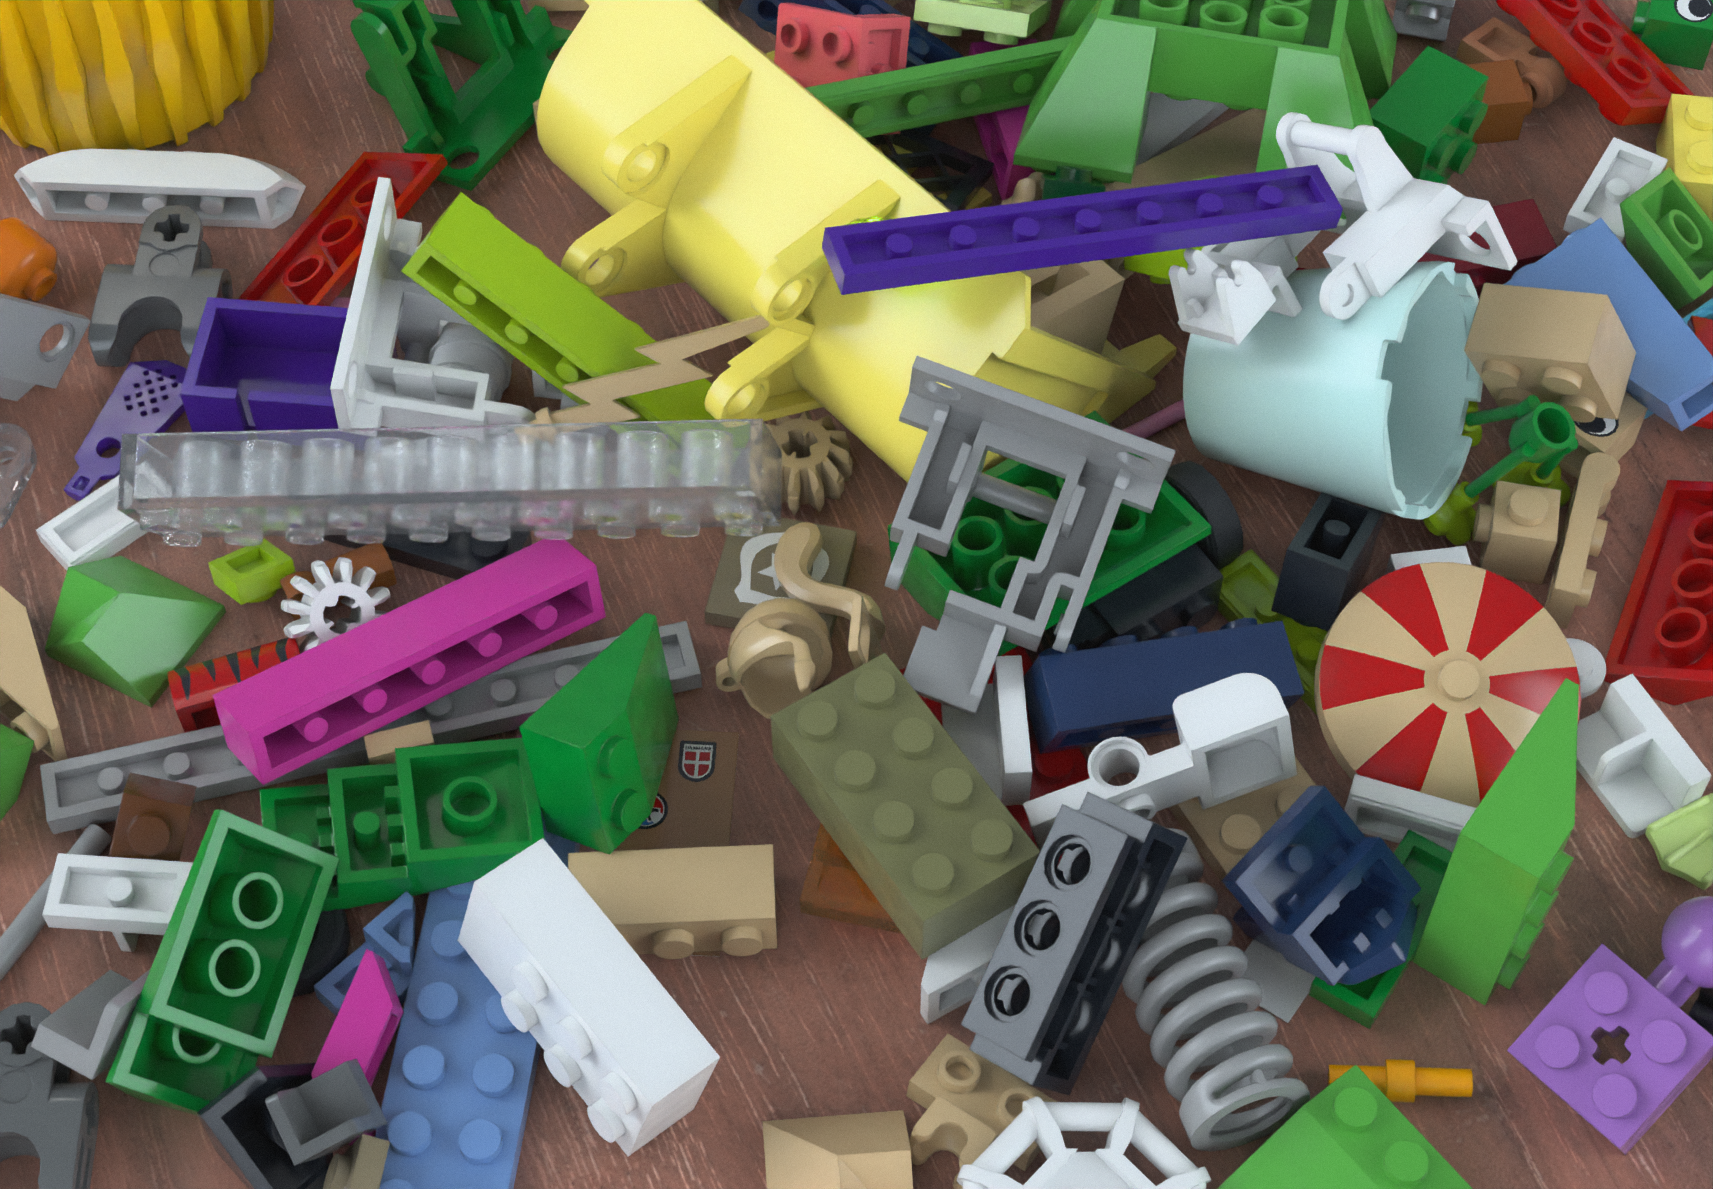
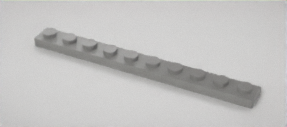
[40,621,702,834]

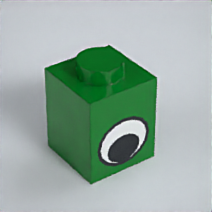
[1630,0,1713,70]

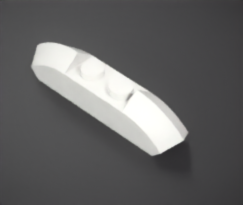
[14,149,306,229]

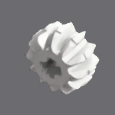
[281,557,391,654]

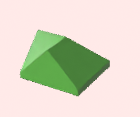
[1620,167,1713,311]
[45,555,226,708]

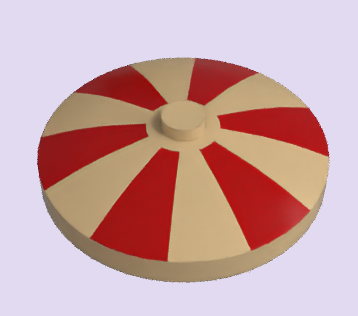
[1314,562,1581,808]

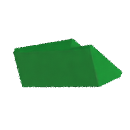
[105,809,339,1116]

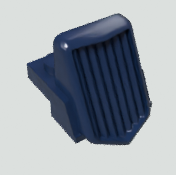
[1221,786,1422,986]

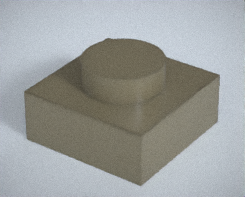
[323,1134,390,1189]

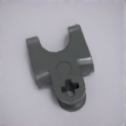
[88,205,233,367]
[0,1002,99,1189]

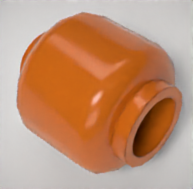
[0,217,58,302]

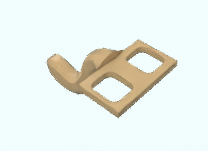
[774,522,886,669]

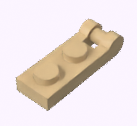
[1545,452,1620,629]

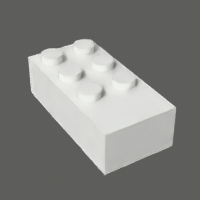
[458,838,720,1156]

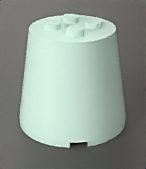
[1183,261,1483,519]

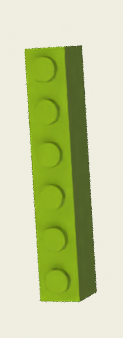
[401,192,761,498]

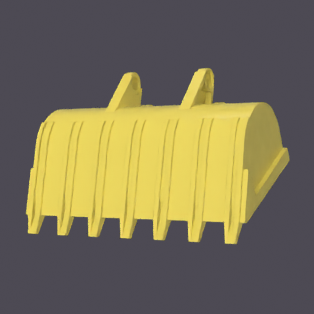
[537,0,1177,483]

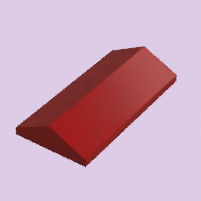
[238,151,448,306]
[1604,480,1713,706]

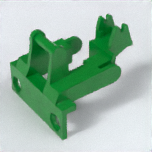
[350,0,573,191]

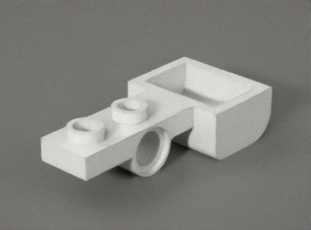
[1023,673,1297,851]

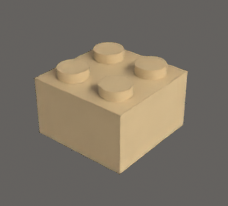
[1464,283,1636,422]

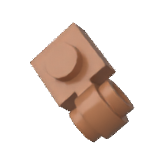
[1456,17,1568,109]

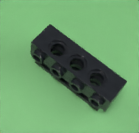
[961,792,1188,1096]

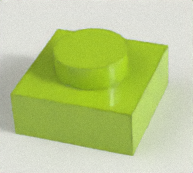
[208,538,296,605]

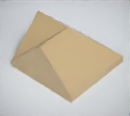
[762,1110,913,1189]

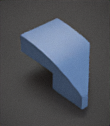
[314,891,415,1016]

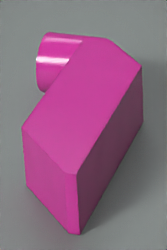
[311,949,404,1146]

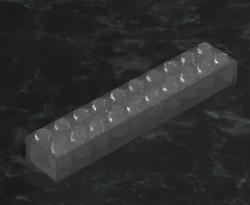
[117,419,782,547]

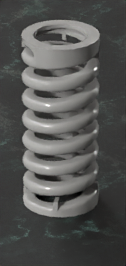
[1121,828,1310,1152]

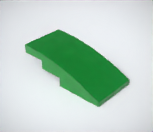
[259,738,545,912]

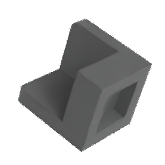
[265,1059,387,1166]

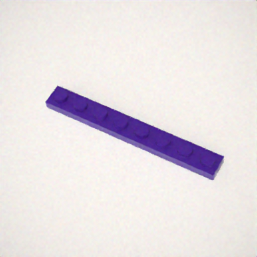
[822,165,1343,295]

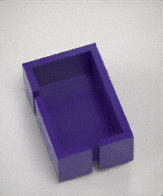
[180,297,398,453]

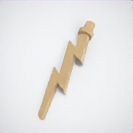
[515,315,770,452]

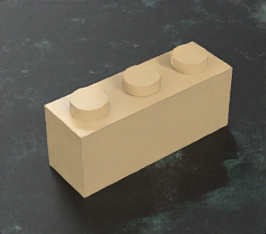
[568,844,777,959]

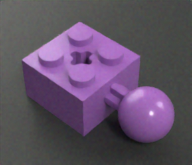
[1507,896,1713,1155]

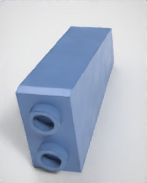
[1503,218,1713,432]

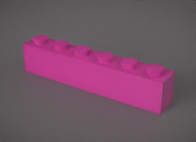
[212,533,606,785]

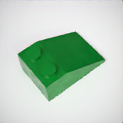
[519,613,679,855]

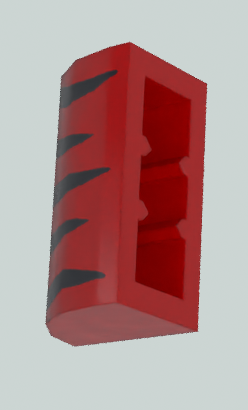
[167,637,300,733]

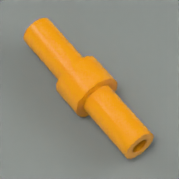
[1328,1059,1473,1103]

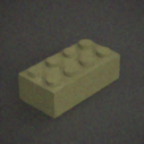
[770,653,1040,960]

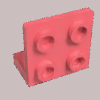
[774,3,911,135]

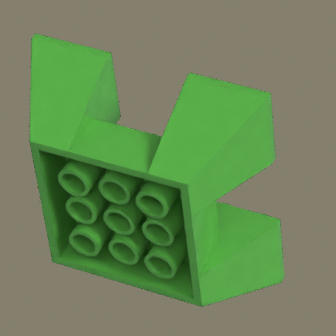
[1013,0,1398,219]

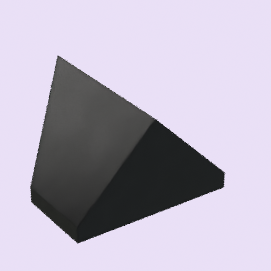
[197,1063,333,1189]

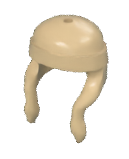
[715,598,833,719]

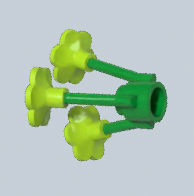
[1423,395,1579,546]

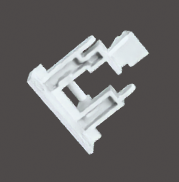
[1169,112,1518,345]
[330,177,611,445]

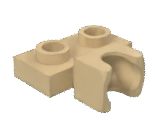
[906,1033,1057,1189]

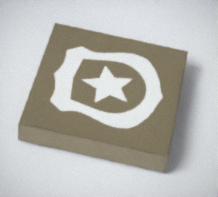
[704,509,857,638]

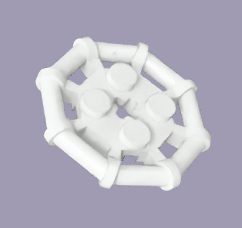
[957,1096,1211,1189]

